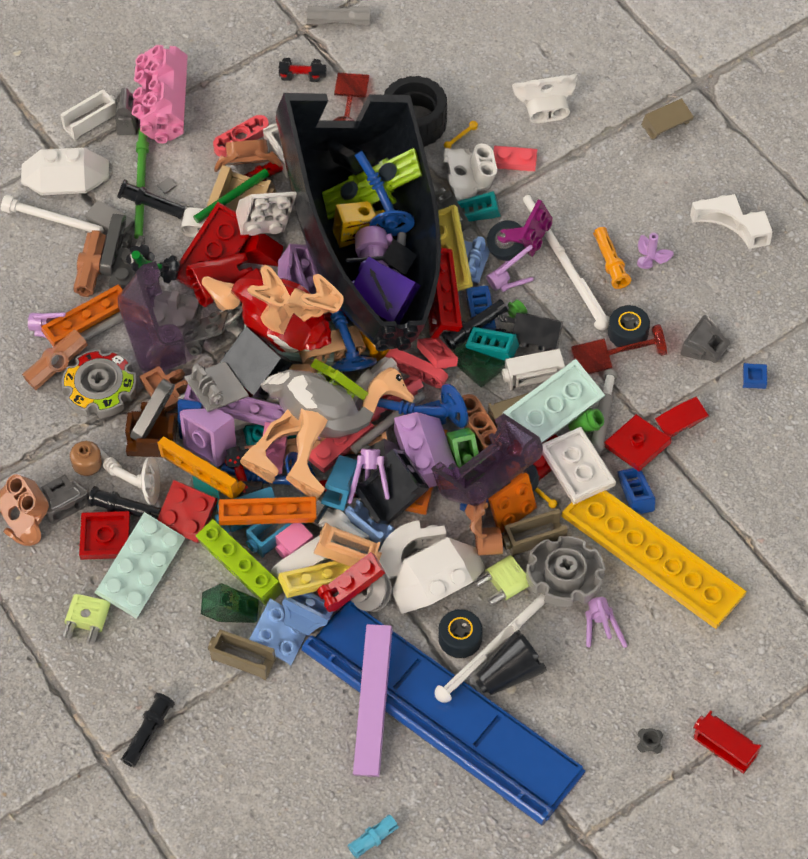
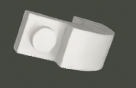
[379,520,446,587]

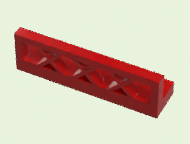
[428,248,462,339]

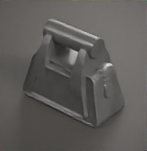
[115,88,138,135]
[680,315,731,363]
[40,474,89,524]

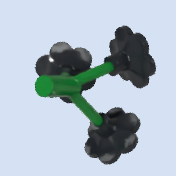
[126,244,180,303]

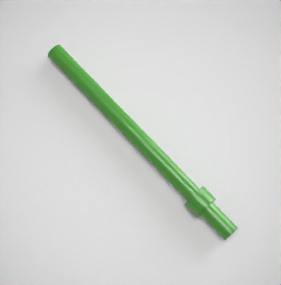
[134,128,149,239]

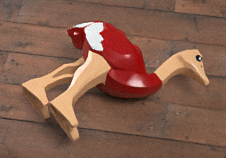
[202,265,344,353]

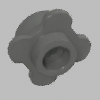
[637,728,663,754]

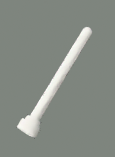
[1,194,104,233]

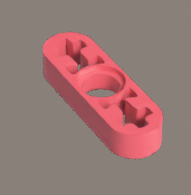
[213,115,269,157]
[385,348,448,389]

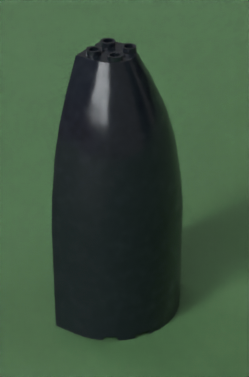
[276,93,441,351]

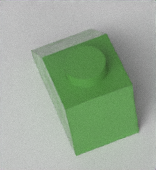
[446,427,484,484]

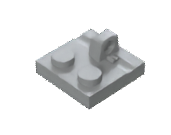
[143,289,200,338]

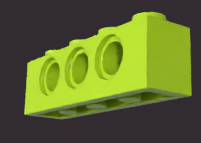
[196,519,283,606]

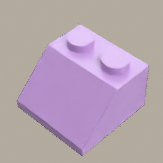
[180,408,236,468]

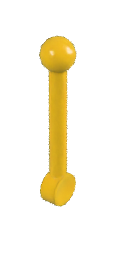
[443,121,478,149]
[535,487,558,508]

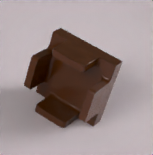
[125,402,178,458]

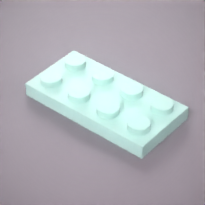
[502,359,605,451]
[94,512,186,618]

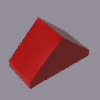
[240,233,283,267]

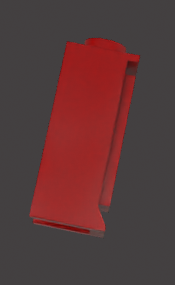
[693,710,761,774]

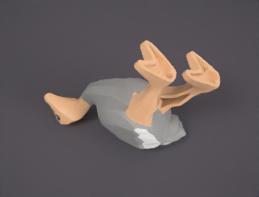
[240,367,415,501]

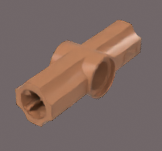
[73,230,107,297]
[22,329,88,390]

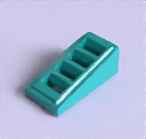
[457,191,501,222]
[465,327,519,361]

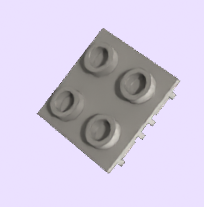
[184,362,249,412]

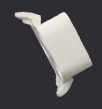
[512,74,578,123]
[443,143,497,201]

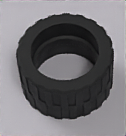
[384,76,447,147]

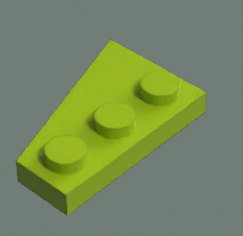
[310,359,368,401]

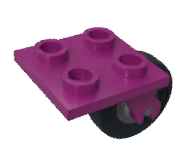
[487,199,553,261]

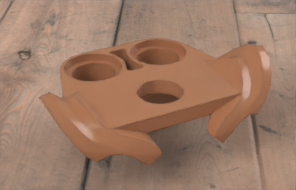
[214,139,282,172]
[0,474,49,546]
[465,497,503,556]

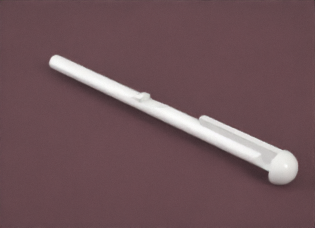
[523,195,610,330]
[435,594,546,703]

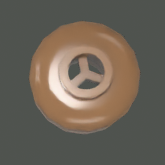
[70,441,102,476]

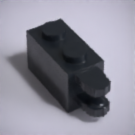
[495,312,564,351]

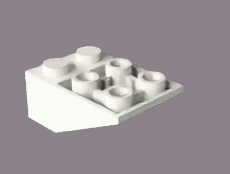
[236,192,297,236]

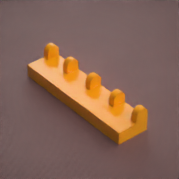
[158,436,245,499]

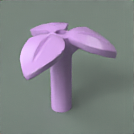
[637,233,674,269]

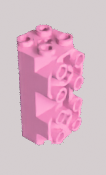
[132,45,188,144]

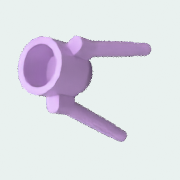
[486,245,533,292]
[28,312,66,338]
[347,449,390,504]
[585,597,627,648]

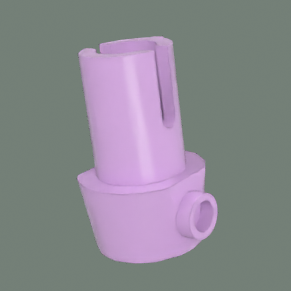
[354,226,393,267]

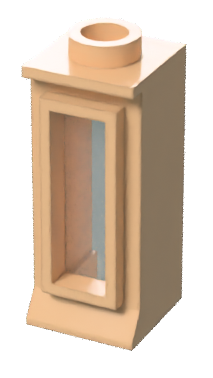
[314,522,382,567]

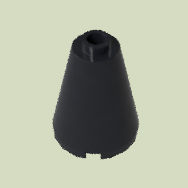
[475,629,547,695]

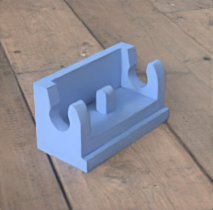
[345,499,395,550]

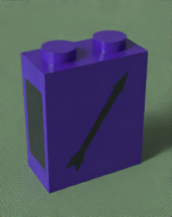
[352,256,421,325]

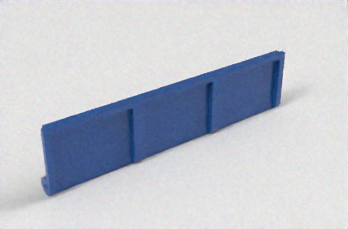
[302,601,586,826]

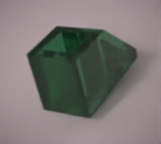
[201,583,259,623]

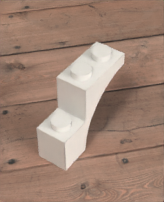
[690,194,773,249]

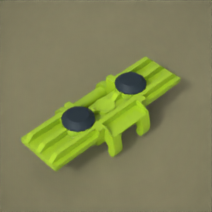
[322,148,422,219]

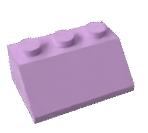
[394,412,460,488]

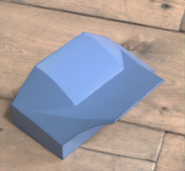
[282,593,334,636]

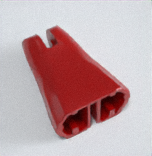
[186,252,253,307]

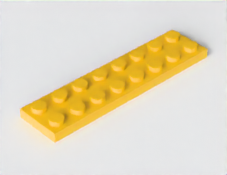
[561,490,746,629]

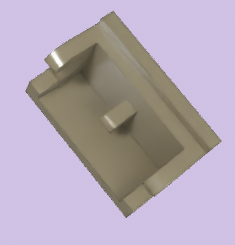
[641,98,694,140]

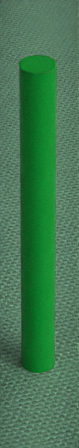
[193,169,269,223]

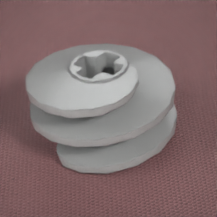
[351,574,392,612]

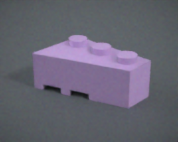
[278,244,319,294]

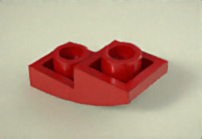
[655,396,709,438]

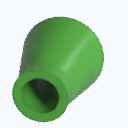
[568,408,604,432]

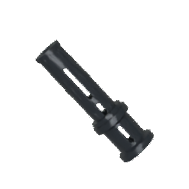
[117,179,186,219]
[442,299,508,350]
[88,486,162,519]
[121,693,175,768]

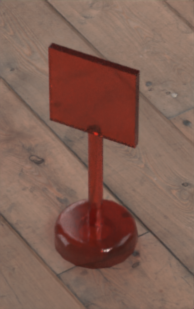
[333,73,370,121]
[571,324,667,374]

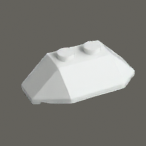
[21,148,109,195]
[391,537,486,614]

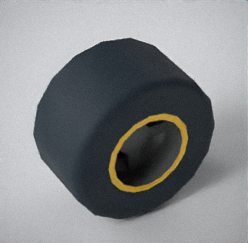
[608,305,650,350]
[438,609,483,658]

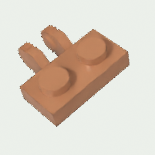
[139,366,188,412]

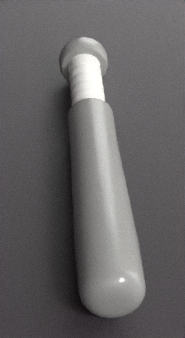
[590,369,618,453]

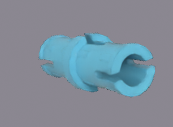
[347,815,399,859]

